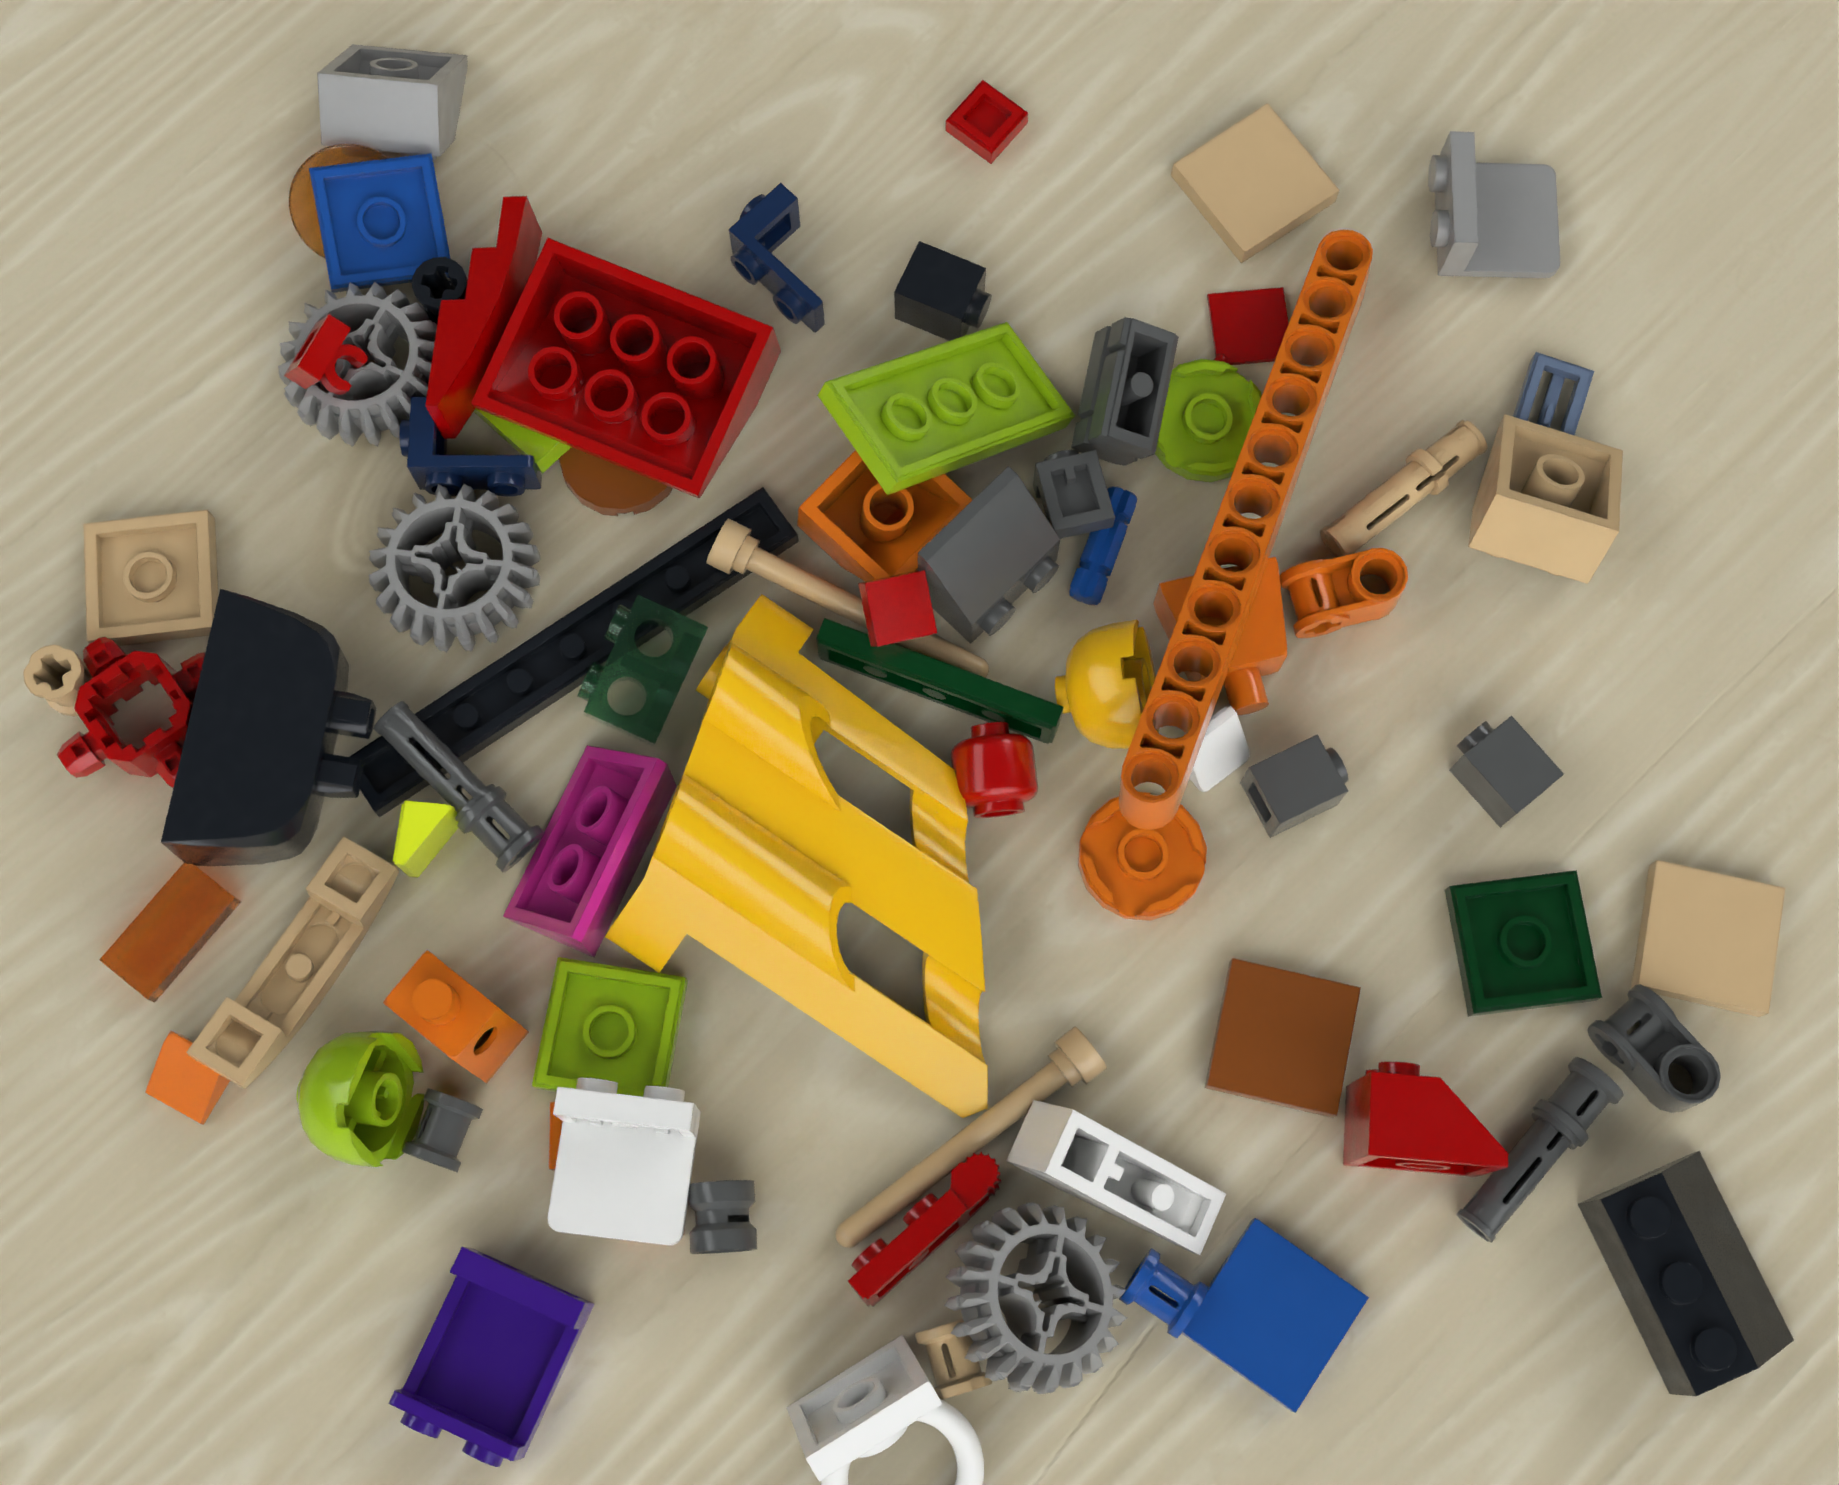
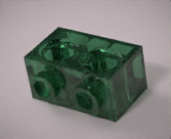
[577,595,708,746]

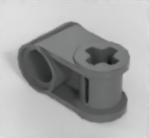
[1587,984,1721,1113]

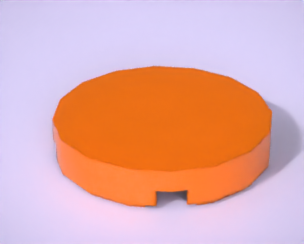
[1078,792,1207,921]

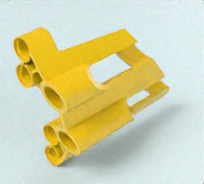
[605,594,988,1118]

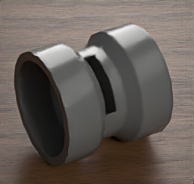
[688,1180,757,1254]

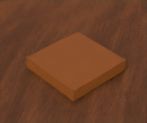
[1204,958,1361,1118]

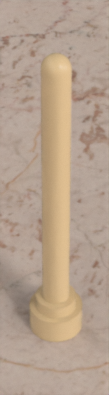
[706,518,989,678]
[835,1026,1107,1248]

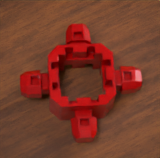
[57,637,205,788]

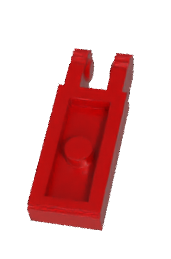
[848,1152,1002,1307]

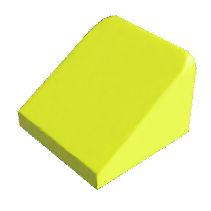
[393,800,458,878]

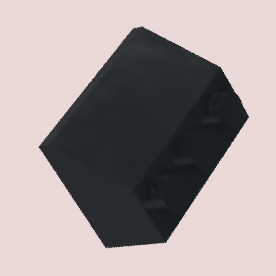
[1578,1151,1794,1396]

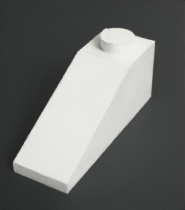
[1006,1100,1226,1255]

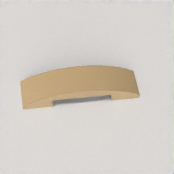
[186,836,399,1089]

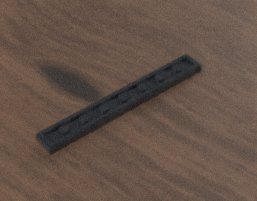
[349,487,799,817]

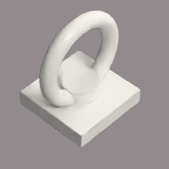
[786,1335,984,1485]

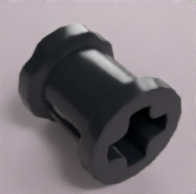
[412,257,468,325]

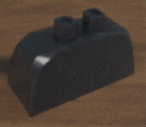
[161,589,376,866]

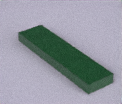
[816,618,1064,744]

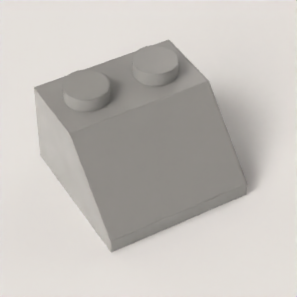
[317,44,468,161]

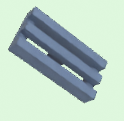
[1513,352,1594,435]

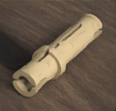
[1320,420,1488,558]

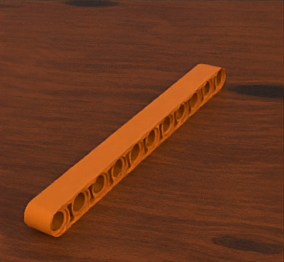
[1119,229,1373,830]

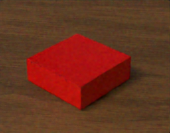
[945,80,1028,164]
[858,570,937,647]

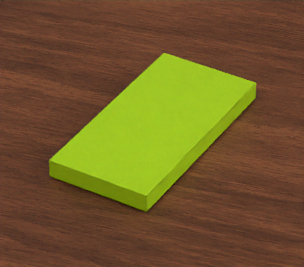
[817,322,1075,495]

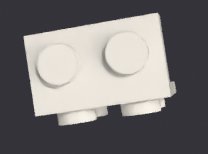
[548,1078,701,1246]

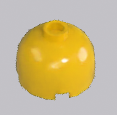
[1055,620,1159,749]

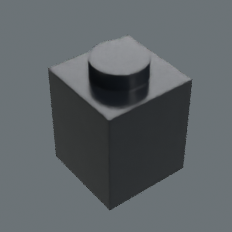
[894,241,992,341]

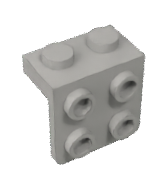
[1428,131,1560,278]

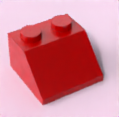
[1343,1062,1508,1177]

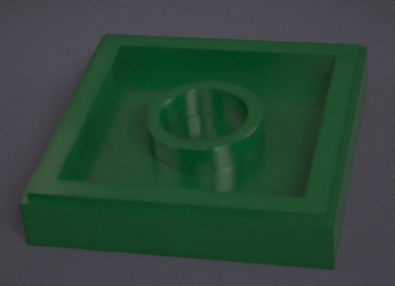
[1445,870,1602,1017]

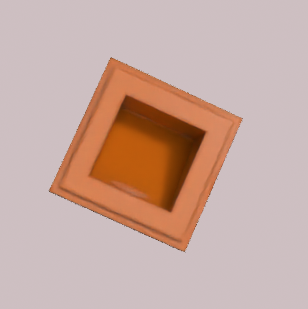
[145,1031,230,1125]

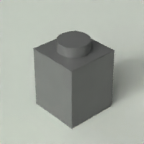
[1449,715,1564,828]
[1240,734,1348,838]

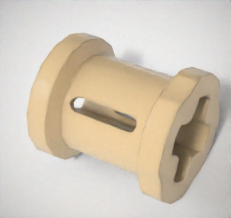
[23,644,93,717]
[915,1319,992,1400]

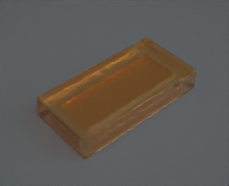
[99,863,241,1003]

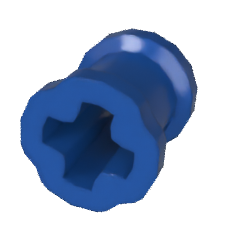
[1119,1248,1209,1338]

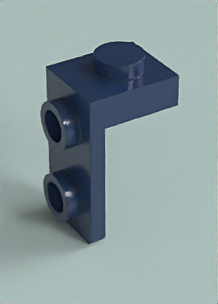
[728,183,825,333]
[399,397,542,497]

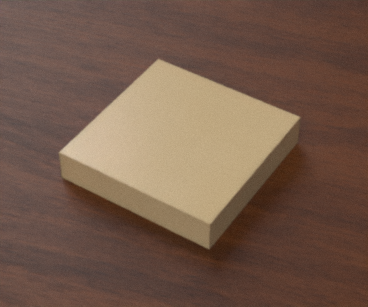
[1171,103,1340,263]
[83,510,219,646]
[1631,860,1785,1017]

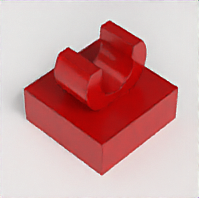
[284,314,368,395]

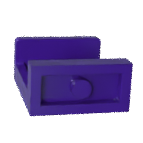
[389,1247,594,1467]

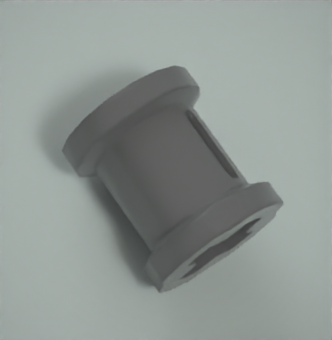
[402,1088,483,1172]

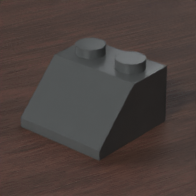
[918,466,1060,644]

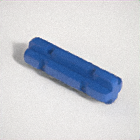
[1069,486,1137,605]

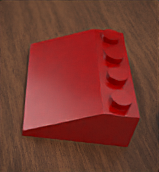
[471,238,781,499]

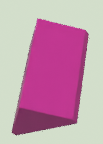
[503,745,677,958]

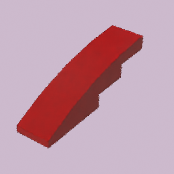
[425,196,542,439]

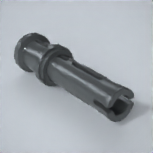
[373,701,545,873]
[1457,1057,1624,1243]

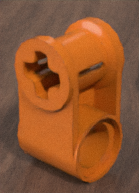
[1279,548,1408,638]

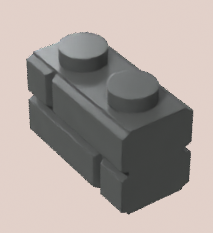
[1071,317,1179,466]

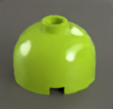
[296,1031,424,1167]

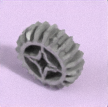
[278,282,437,447]
[369,484,540,653]
[945,1202,1127,1394]

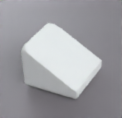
[1189,706,1250,792]

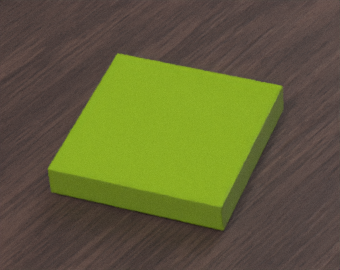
[532,957,688,1097]

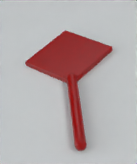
[1207,287,1289,365]

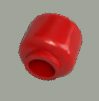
[951,722,1038,818]

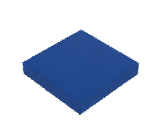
[309,153,450,293]
[1182,1218,1369,1413]

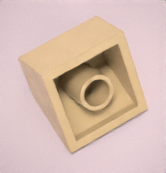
[1468,414,1623,584]

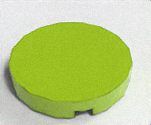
[1155,359,1262,482]

